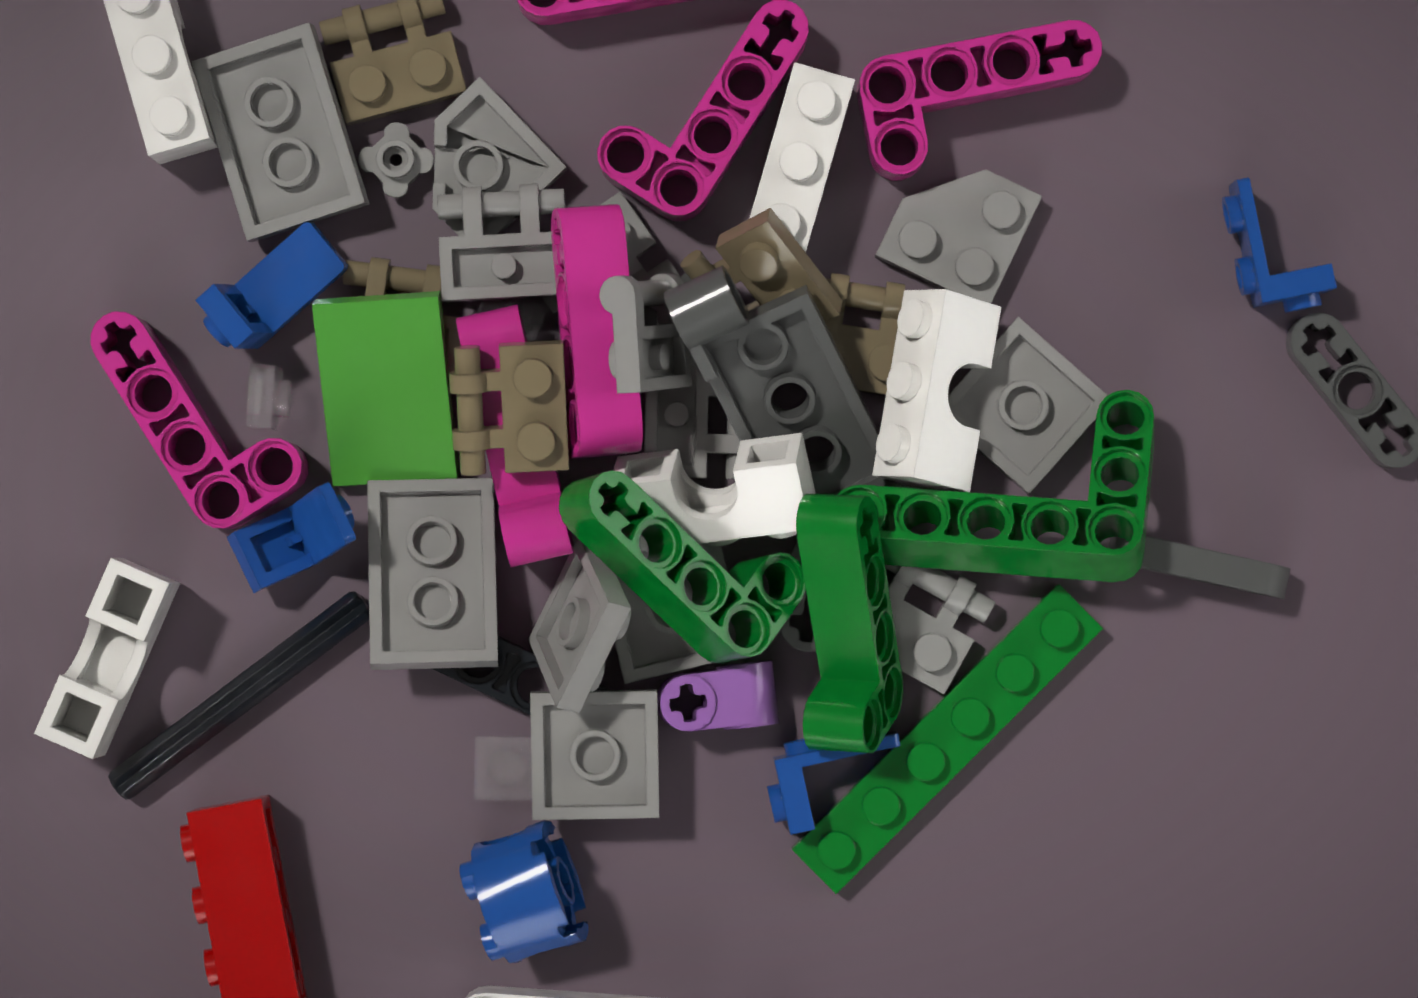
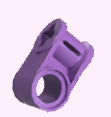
[657,660,780,732]

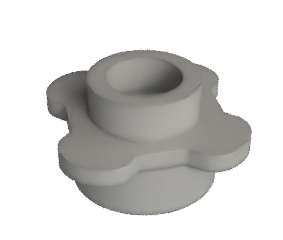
[359,122,434,198]

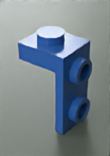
[1222,177,1337,313]
[195,222,348,349]
[227,482,356,593]
[767,731,901,835]

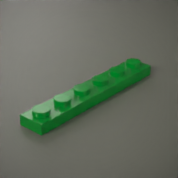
[791,584,1103,894]

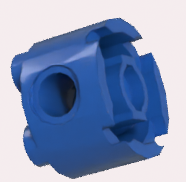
[459,820,589,963]

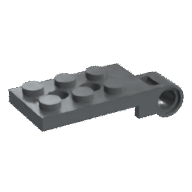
[664,265,896,495]

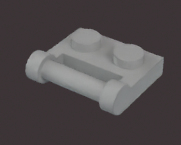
[599,273,692,394]

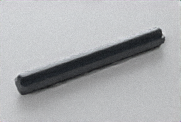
[108,591,369,800]

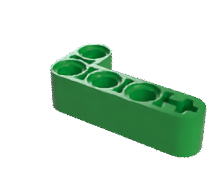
[559,470,806,663]
[796,494,903,753]

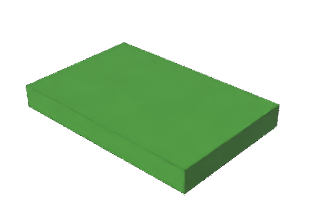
[312,291,459,486]

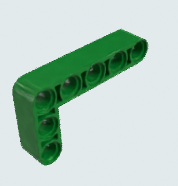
[837,390,1154,582]

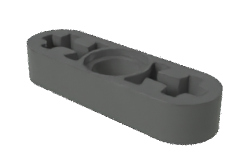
[1286,313,1418,468]
[1109,536,1291,599]

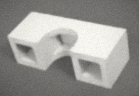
[103,0,218,164]
[749,62,855,252]
[872,289,1001,492]
[613,433,816,552]
[34,558,180,759]

